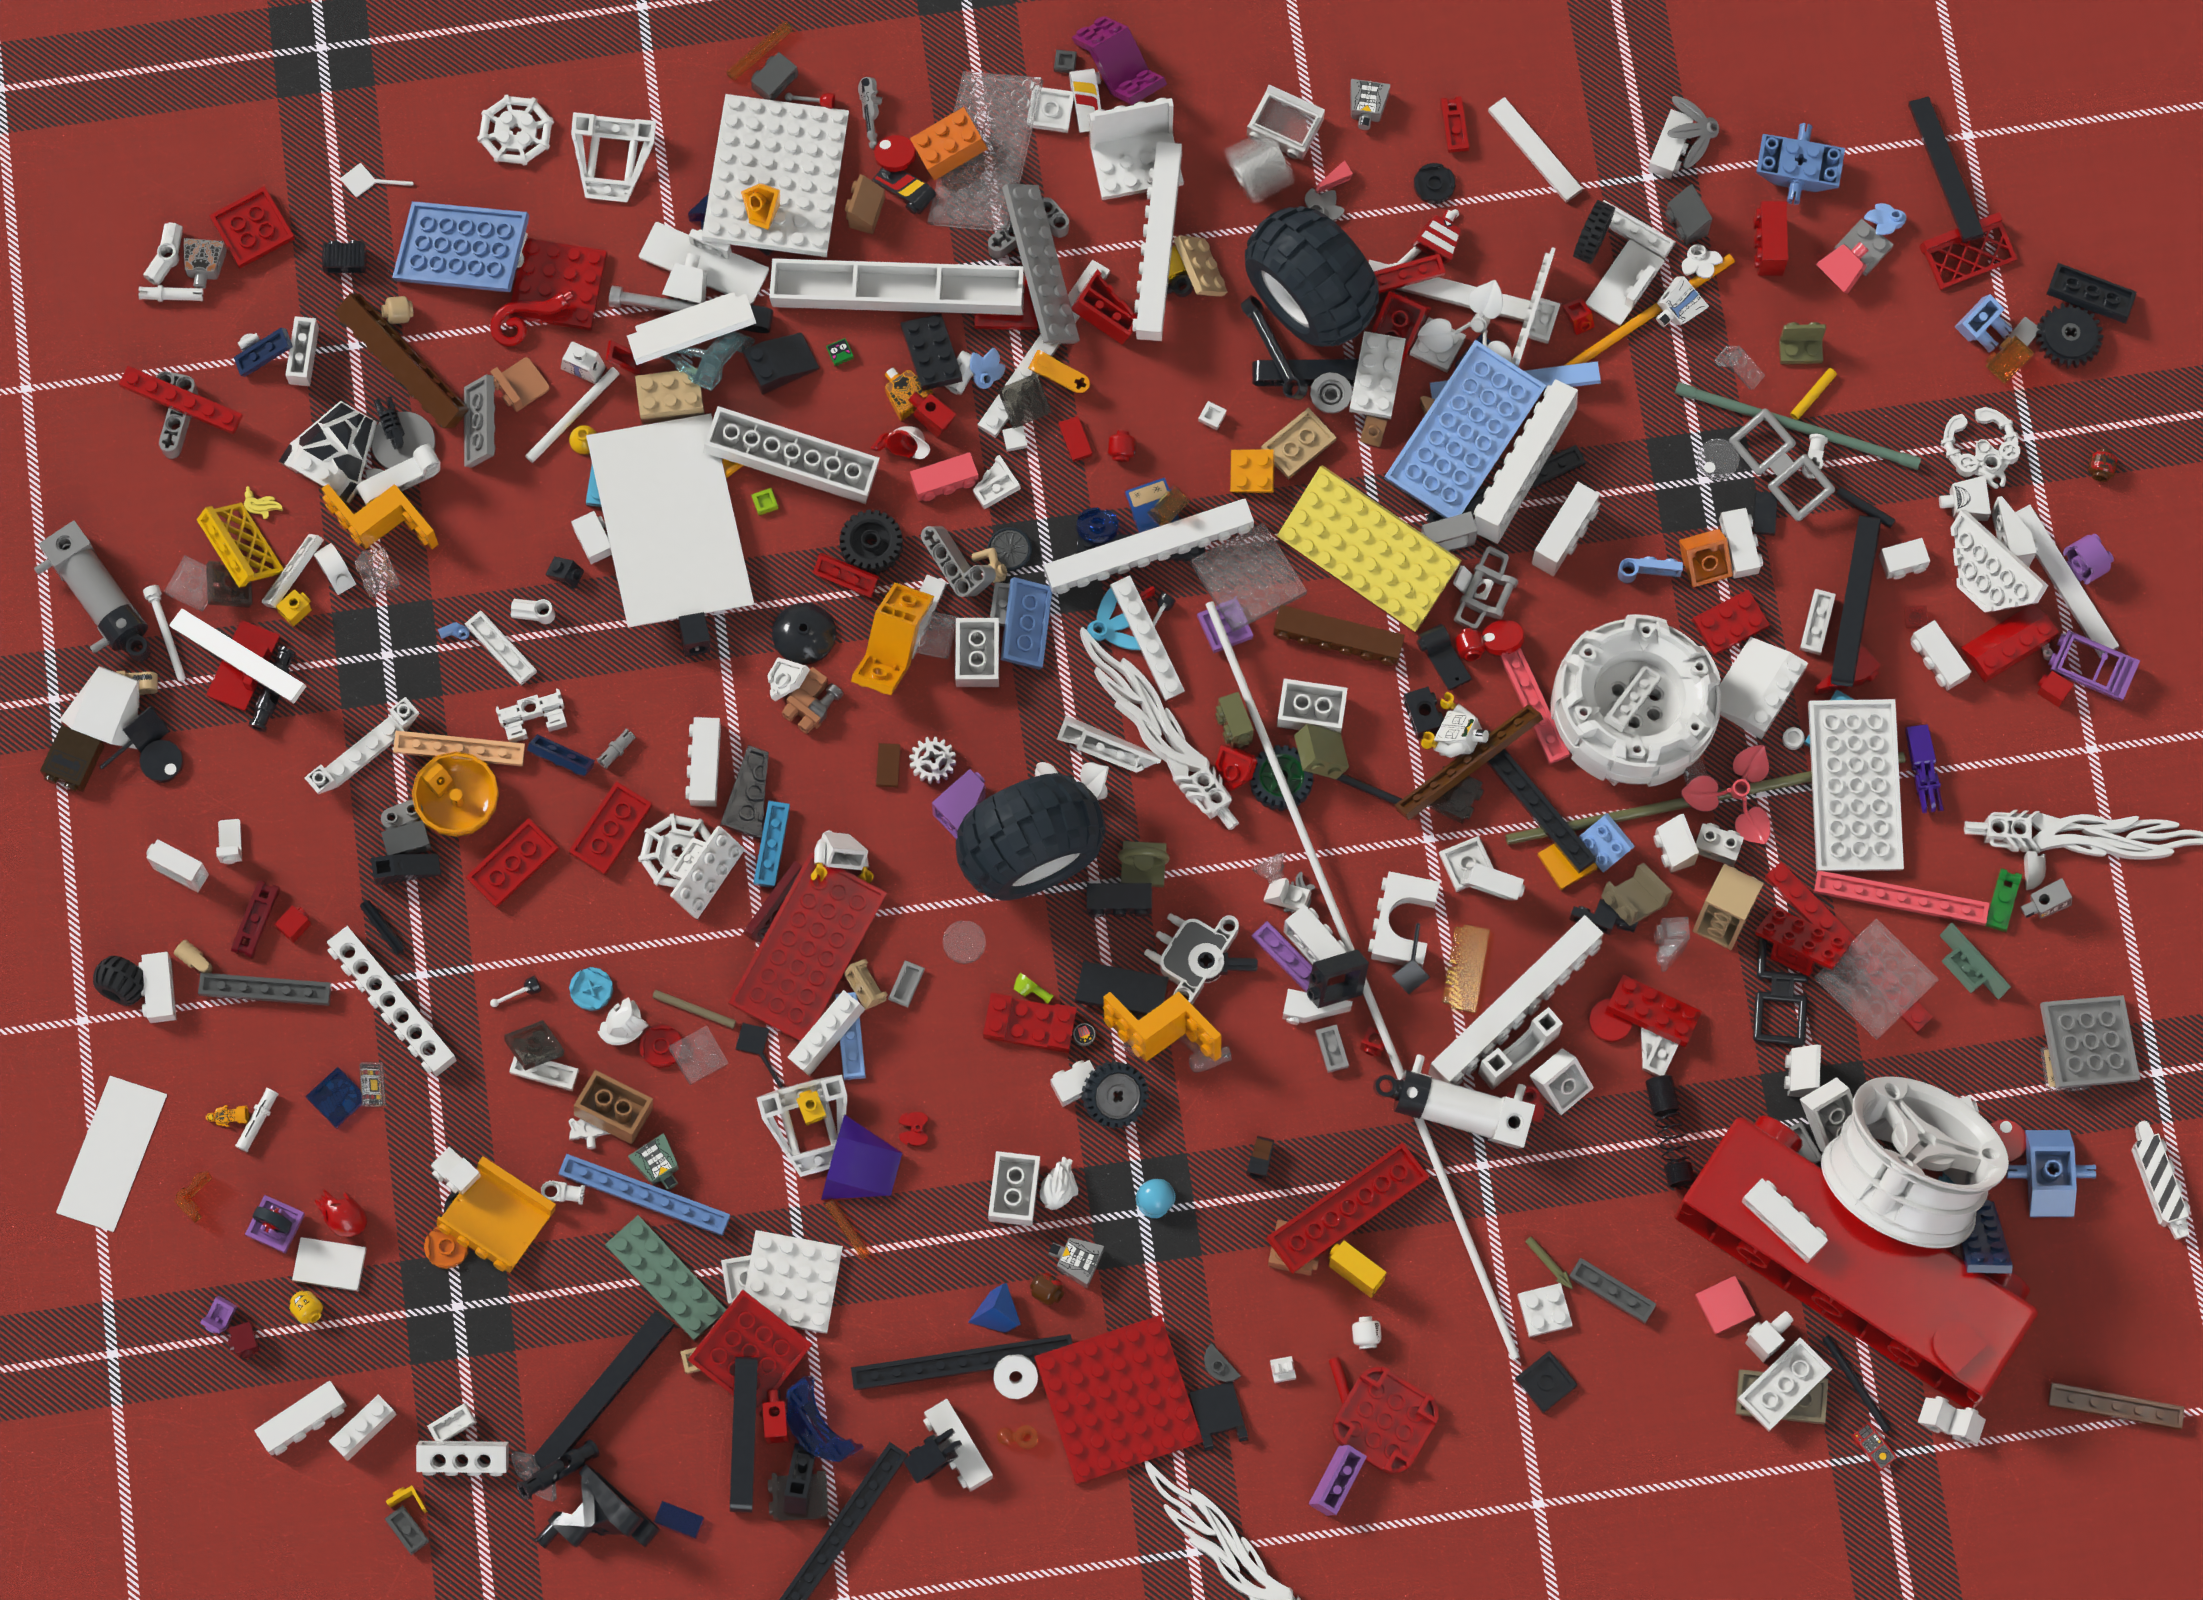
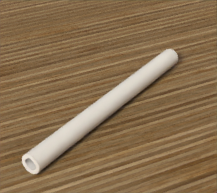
[525,367,620,463]

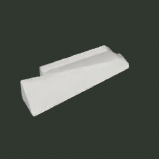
[1057,715,1161,773]

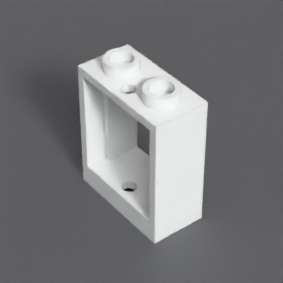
[146,839,209,893]
[1460,863,1525,900]

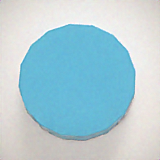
[569,967,613,1011]

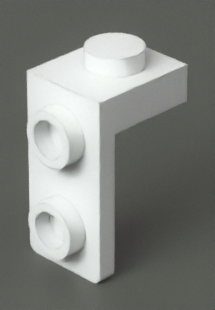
[216,819,242,864]

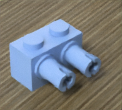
[1955,294,2013,353]

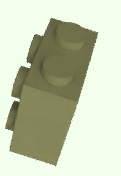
[1215,691,1254,750]
[1294,724,1349,779]

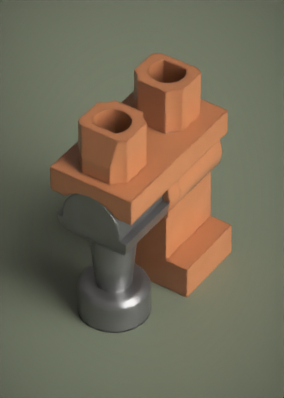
[782,667,844,734]

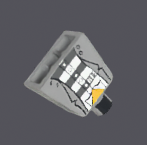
[1350,79,1390,130]
[2021,878,2072,919]
[1048,1238,1104,1288]

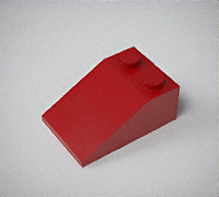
[1371,290,1432,366]

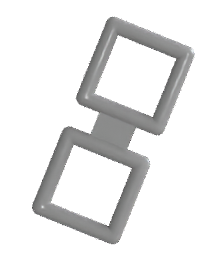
[1729,408,1835,521]

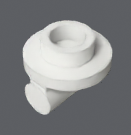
[238,333,260,352]

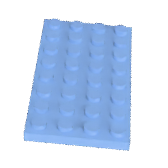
[1384,340,1546,519]

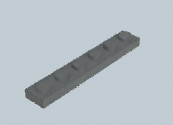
[198,973,332,1006]

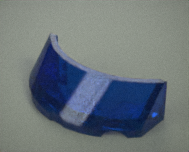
[786,1376,864,1462]

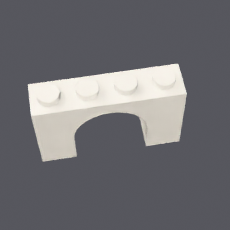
[1368,871,1440,967]
[1478,1007,1563,1090]

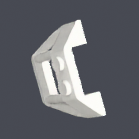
[571,112,656,202]
[757,1075,847,1177]

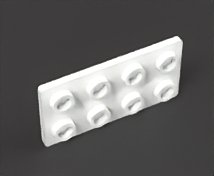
[1586,240,1664,326]
[669,826,744,919]

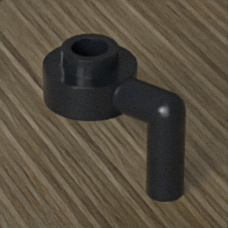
[1167,274,1193,297]

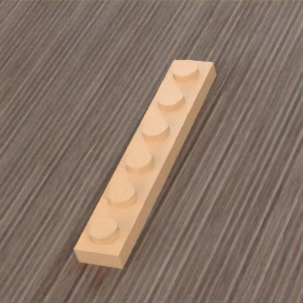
[393,731,525,766]

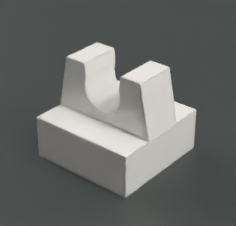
[1270,1356,1296,1383]

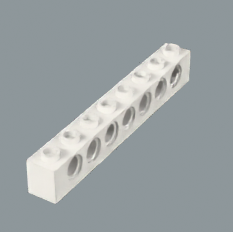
[327,926,457,1077]

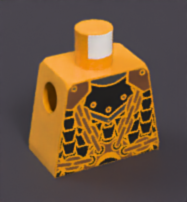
[885,367,933,421]

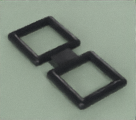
[1753,937,1809,1046]

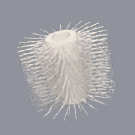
[1225,129,1294,203]

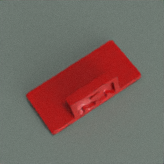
[206,620,280,711]
[1755,907,1851,976]

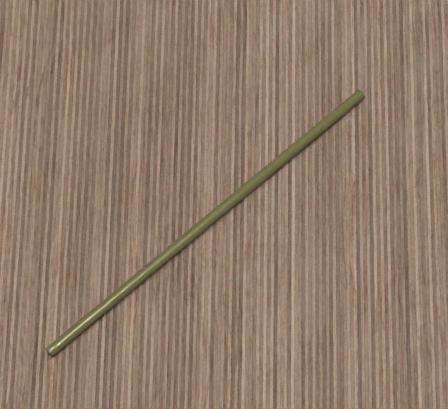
[1505,752,1905,845]

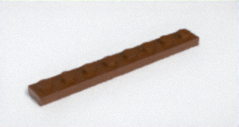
[1395,704,1543,820]

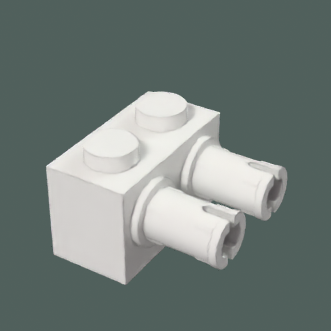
[1745,1311,1794,1363]

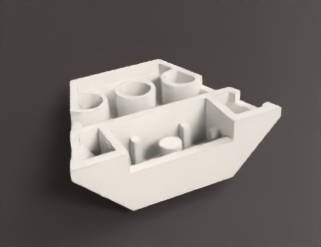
[60,666,139,749]

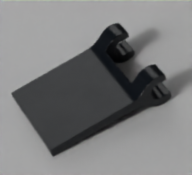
[1189,1381,1248,1451]

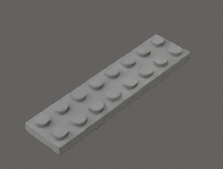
[1002,184,1080,344]

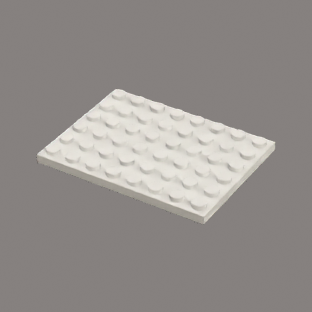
[702,94,849,257]

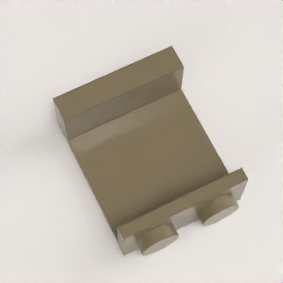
[1601,863,1672,926]

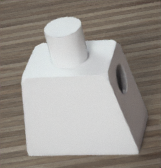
[662,253,707,304]

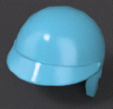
[1136,1179,1175,1218]

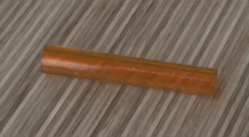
[825,1199,870,1259]

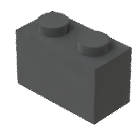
[751,52,798,100]
[381,819,432,855]

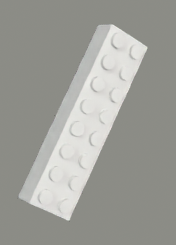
[1473,379,1578,544]
[704,406,880,504]

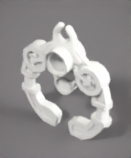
[1941,407,2020,489]

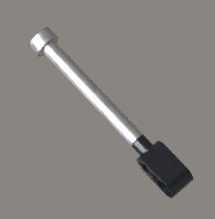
[609,286,774,333]

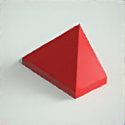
[605,340,642,375]

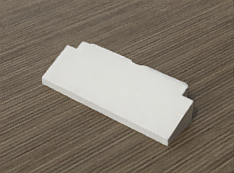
[627,292,756,365]

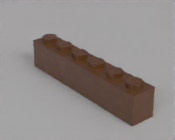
[1273,605,1405,666]

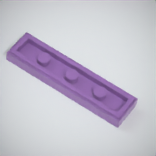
[1252,921,1312,992]

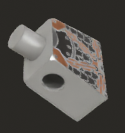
[184,238,227,289]

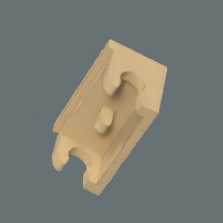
[844,959,888,1010]

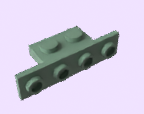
[1939,923,2011,1000]

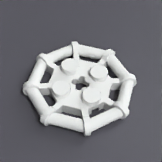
[477,94,554,166]
[638,813,711,888]

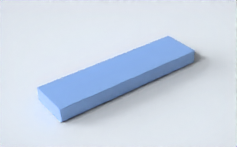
[835,992,866,1080]

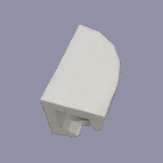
[2024,851,2046,890]

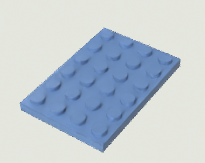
[392,201,530,292]

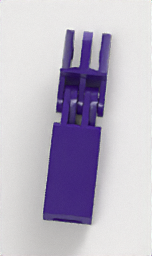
[1905,724,1944,813]

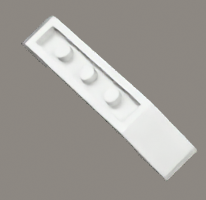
[304,697,419,794]

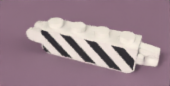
[2131,1120,2190,1240]

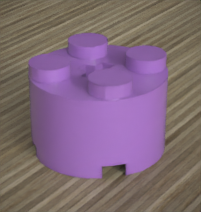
[2063,534,2114,585]

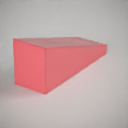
[1315,160,1353,193]

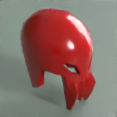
[315,1189,367,1237]

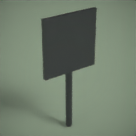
[100,706,170,769]

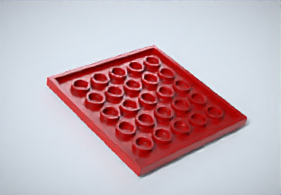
[1034,1315,1203,1484]

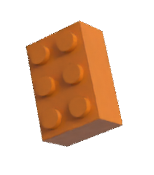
[910,107,988,181]

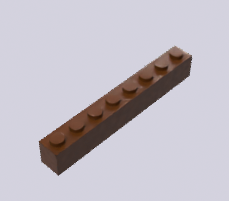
[335,293,469,429]

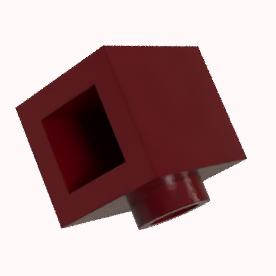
[228,1321,260,1358]

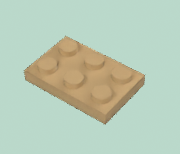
[1174,235,1228,297]
[1261,408,1336,479]

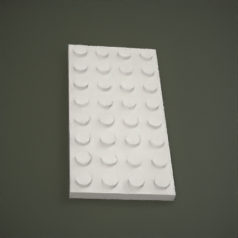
[1808,699,1904,872]

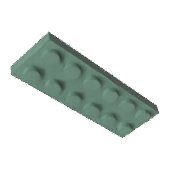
[605,1215,726,1341]

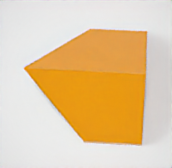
[741,183,780,230]

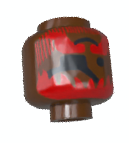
[2088,449,2118,482]
[1030,1272,1064,1306]

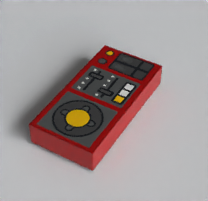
[1851,1422,1897,1472]

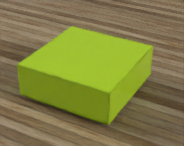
[751,488,778,516]

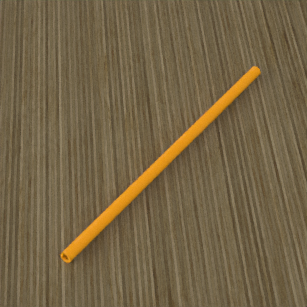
[1563,254,1735,366]

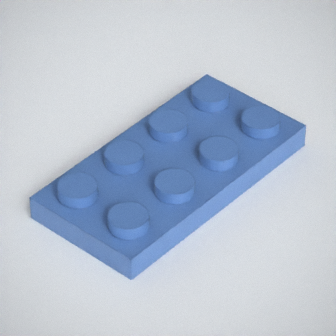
[1000,577,1052,669]

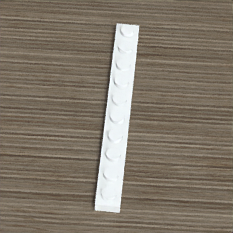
[978,260,1110,438]

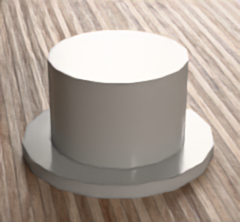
[1310,372,1352,414]

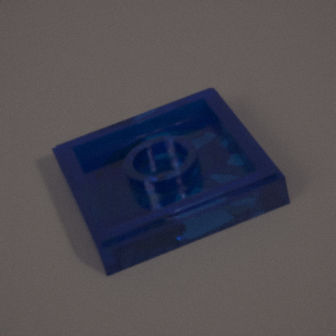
[305,1067,363,1128]

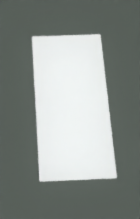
[56,1076,167,1232]

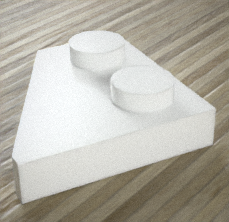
[973,455,1021,509]
[1641,1027,1679,1076]

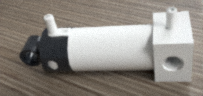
[1373,1054,1535,1149]

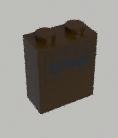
[40,725,104,792]

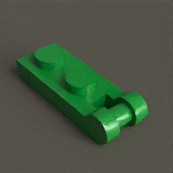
[1985,868,2022,932]

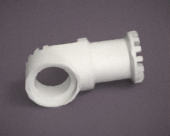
[541,1180,585,1205]

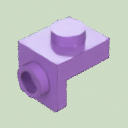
[200,1296,238,1333]

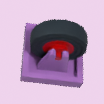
[245,1195,305,1254]

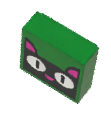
[826,338,854,367]

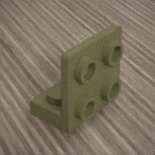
[1779,322,1826,364]

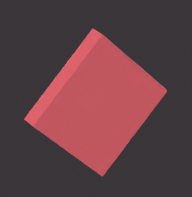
[1695,1276,1755,1335]

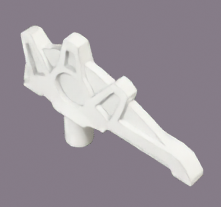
[568,1118,610,1149]

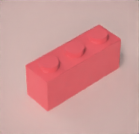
[910,452,979,501]

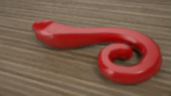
[490,290,574,347]

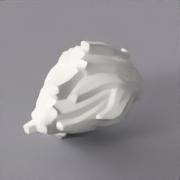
[1040,1157,1078,1210]

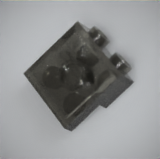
[1427,766,1484,824]

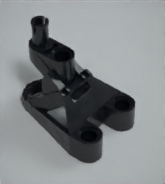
[535,1464,660,1549]

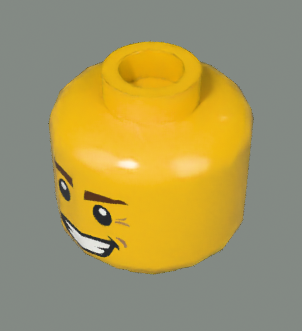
[289,1291,323,1324]

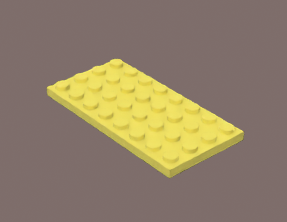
[1277,465,1462,632]

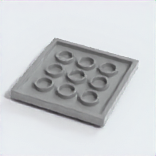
[2040,995,2140,1089]

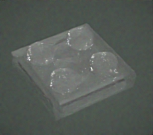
[164,555,223,612]
[914,611,958,659]
[668,1026,728,1085]

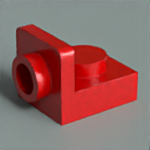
[1563,298,1594,335]

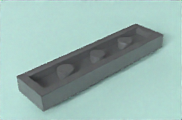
[1569,1258,1656,1324]

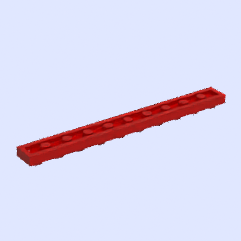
[1765,862,1933,1034]

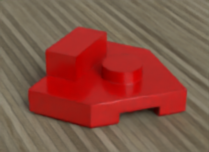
[1215,745,1258,792]

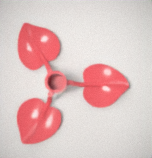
[1681,745,1770,844]

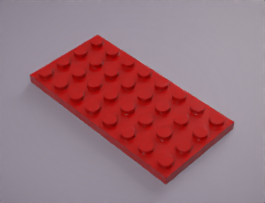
[728,852,887,1042]

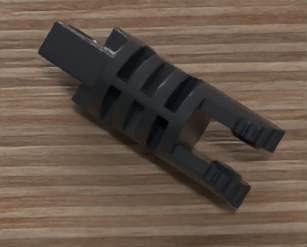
[374,396,405,450]

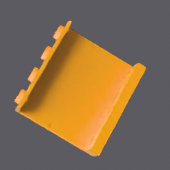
[437,1156,556,1273]

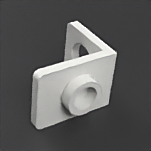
[1453,566,1494,600]

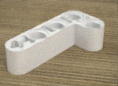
[356,443,441,505]

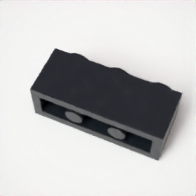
[1087,883,1152,917]

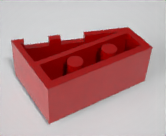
[1071,269,1137,345]

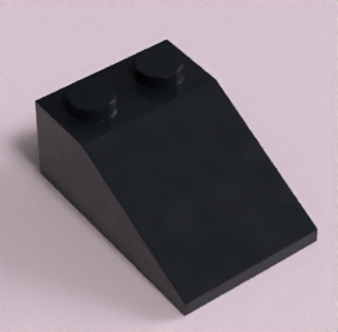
[743,333,819,395]

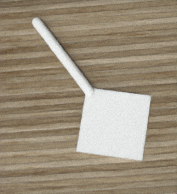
[340,163,414,198]

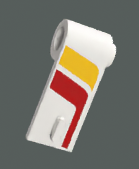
[1069,68,1101,133]

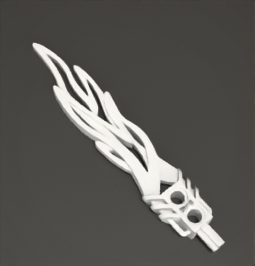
[1080,627,1239,830]
[1964,810,2203,860]
[1145,1461,1301,1600]

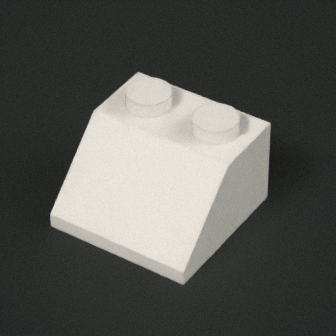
[1653,813,1699,873]
[1784,1045,1821,1097]
[1529,1048,1594,1115]

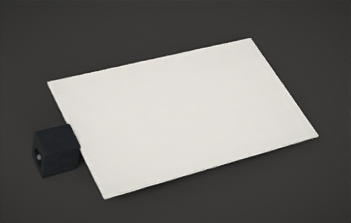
[586,413,754,657]

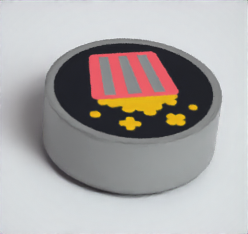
[1073,1023,1095,1046]

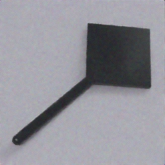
[1392,923,1430,994]
[736,1023,783,1088]

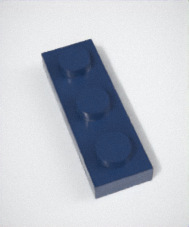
[234,327,293,377]
[527,734,595,776]

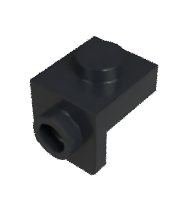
[545,556,584,588]

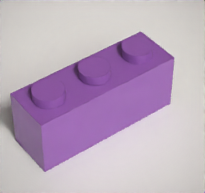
[1309,1445,1367,1516]

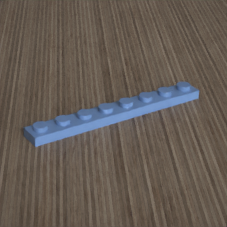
[558,1154,731,1236]

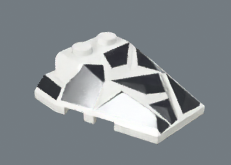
[278,401,377,504]

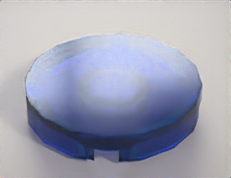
[1076,507,1119,543]

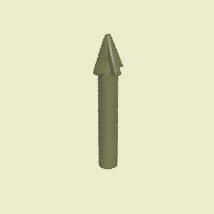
[1525,1236,1573,1289]

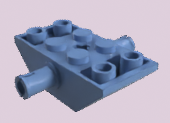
[1756,123,1845,205]
[2006,1130,2096,1217]

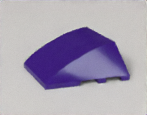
[821,1114,902,1200]

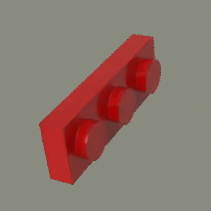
[813,552,879,598]

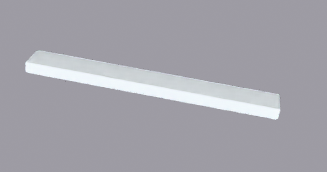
[1369,260,1530,322]
[2015,505,2119,658]
[169,609,307,704]

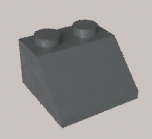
[1665,184,1712,245]

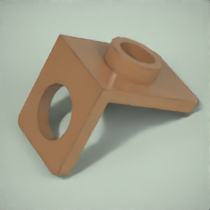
[1360,415,1388,447]

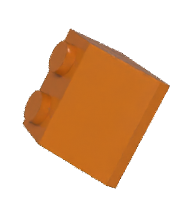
[1679,529,1733,587]

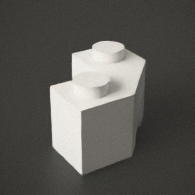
[431,1147,481,1195]
[1918,1396,1986,1444]

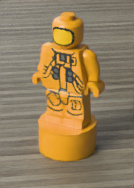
[206,1105,250,1127]

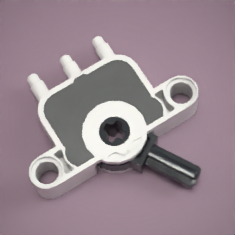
[1144,913,1258,1004]

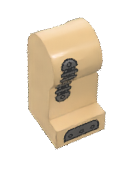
[116,671,158,695]

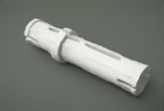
[138,285,204,302]
[235,1088,279,1152]

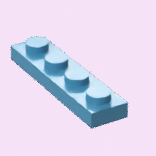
[753,801,790,888]

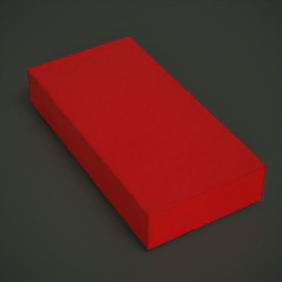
[1058,416,1092,462]

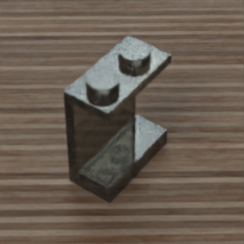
[768,1471,829,1521]

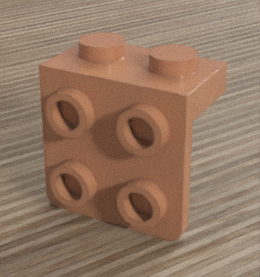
[490,357,550,412]

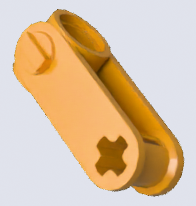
[1028,350,1090,393]

